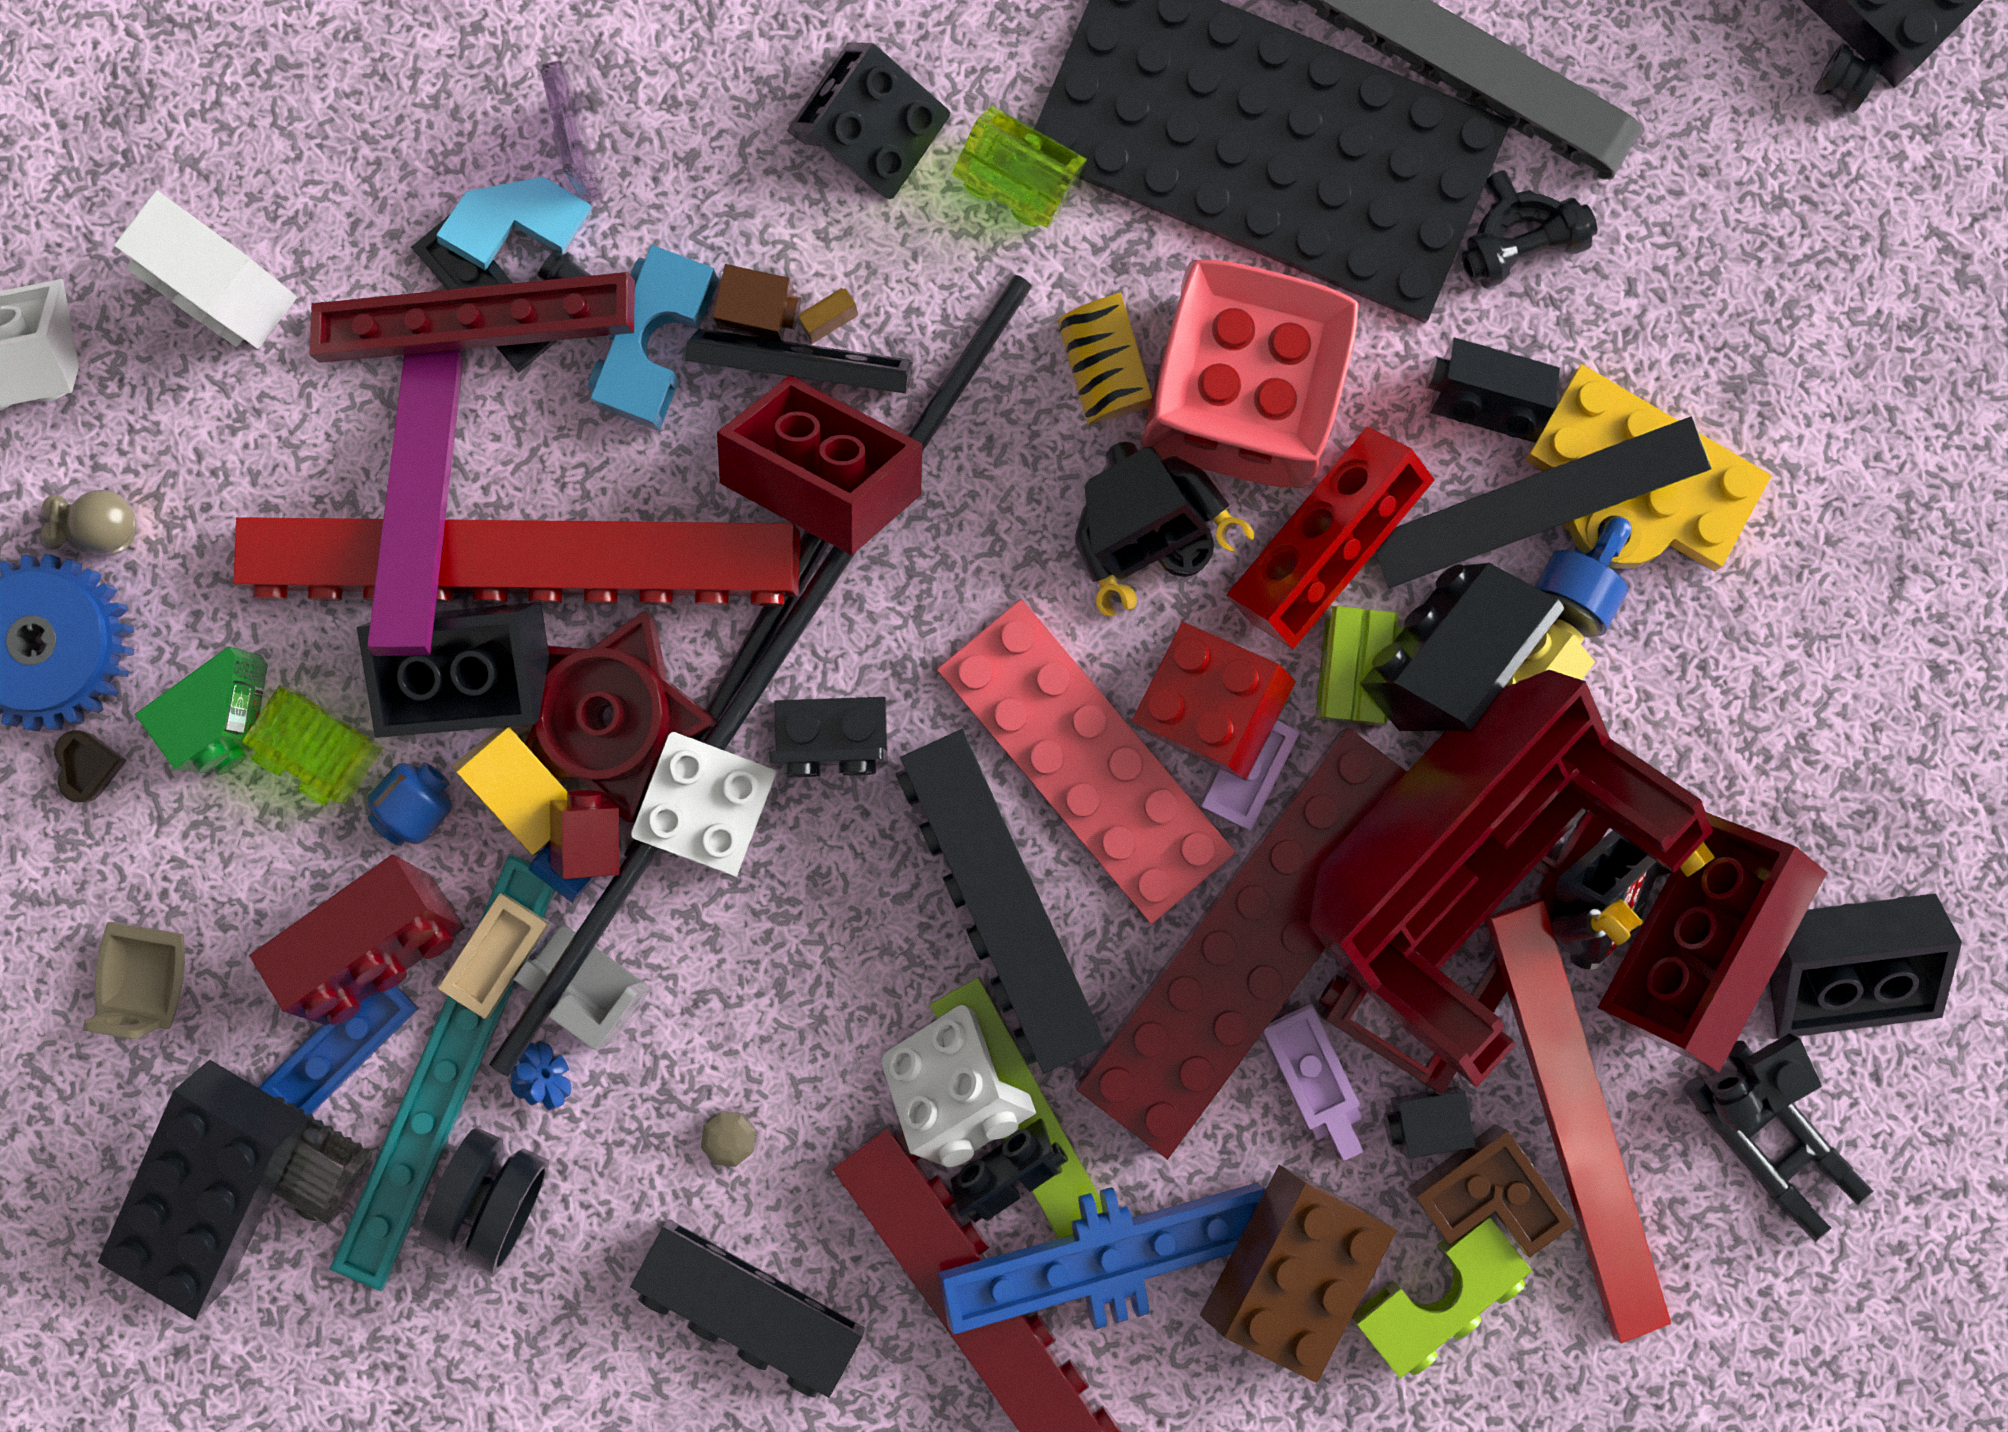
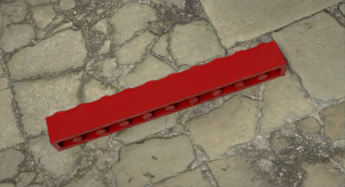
[233,517,800,607]

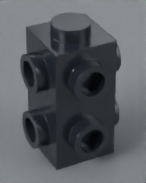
[1426,337,1560,443]

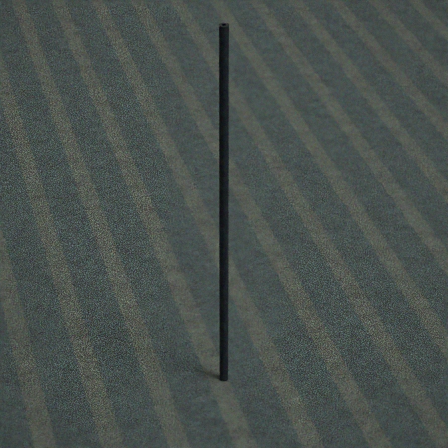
[489,275,1032,1077]

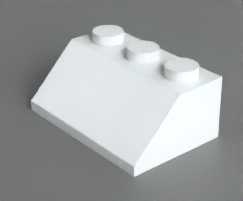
[0,279,79,411]

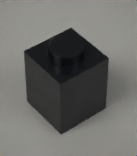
[1384,1086,1476,1159]

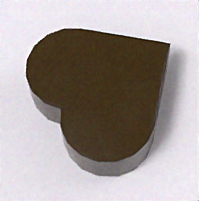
[54,730,127,803]

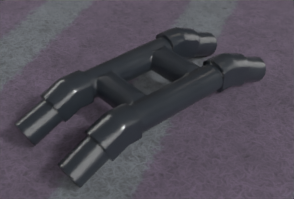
[1684,1040,1874,1243]

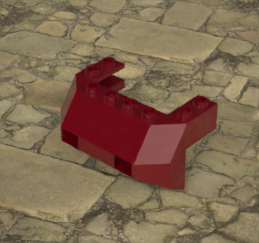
[1309,669,1713,1088]

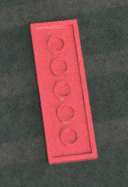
[937,599,1236,925]

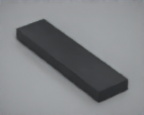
[685,328,913,394]

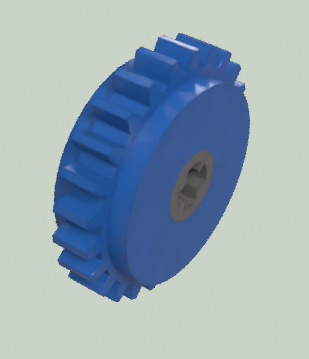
[0,554,135,731]

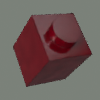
[550,790,619,879]

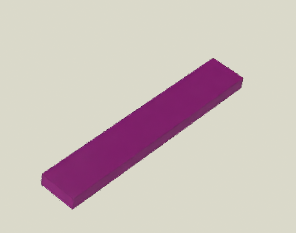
[367,350,463,656]

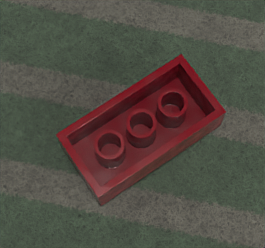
[1597,812,1828,1072]

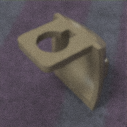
[83,921,185,1039]

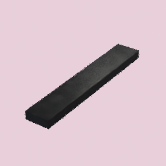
[1375,416,1712,589]

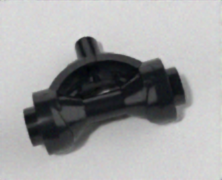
[1461,170,1598,289]

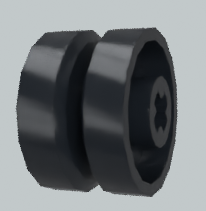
[418,1127,549,1277]

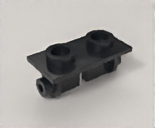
[950,1118,1068,1223]

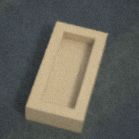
[438,893,551,1019]

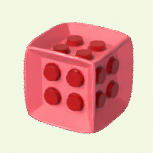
[1141,260,1359,489]

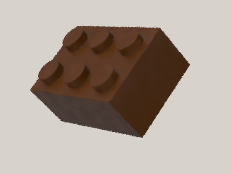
[1200,1165,1397,1383]

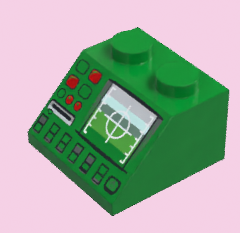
[135,646,268,775]

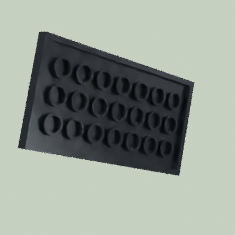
[1024,0,1511,323]

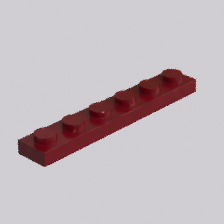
[309,272,635,363]

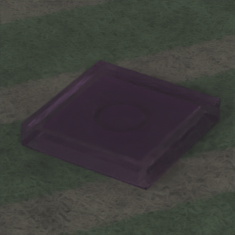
[540,60,604,202]

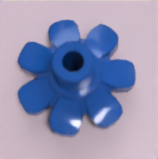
[511,1041,572,1110]

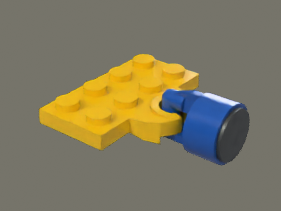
[1524,364,1772,638]

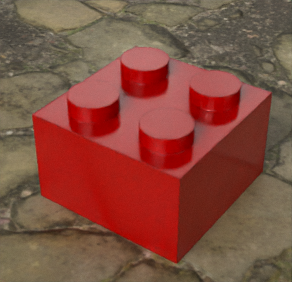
[1131,621,1296,781]

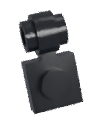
[1711,1033,1822,1131]

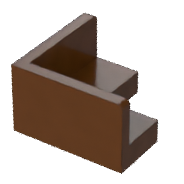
[1406,1124,1576,1258]

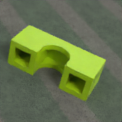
[1352,1216,1532,1379]

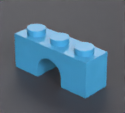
[588,245,719,431]

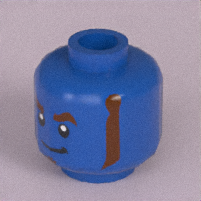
[367,762,452,846]

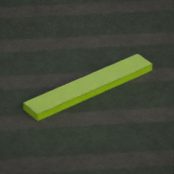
[930,977,1103,1238]

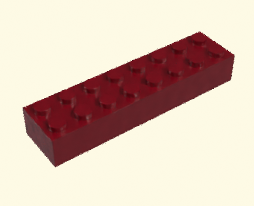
[1075,728,1407,1160]

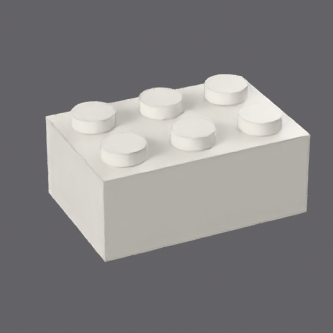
[114,190,297,349]

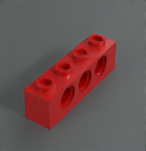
[1226,426,1435,650]

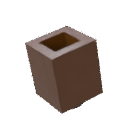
[713,264,801,341]

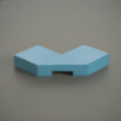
[436,177,591,271]

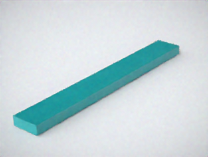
[329,854,555,1291]

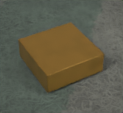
[799,288,858,344]

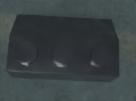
[1360,563,1564,731]
[357,602,550,738]
[1769,893,1962,1039]

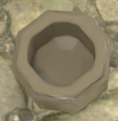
[701,1111,757,1167]

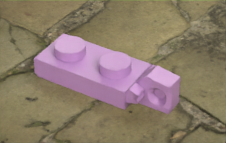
[1262,1003,1364,1162]

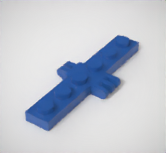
[937,1183,1265,1334]

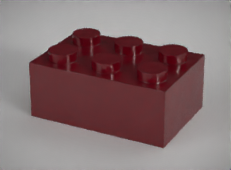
[717,375,923,555]
[249,854,465,1026]

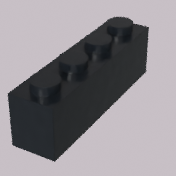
[630,1219,865,1398]

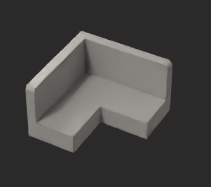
[514,925,652,1050]

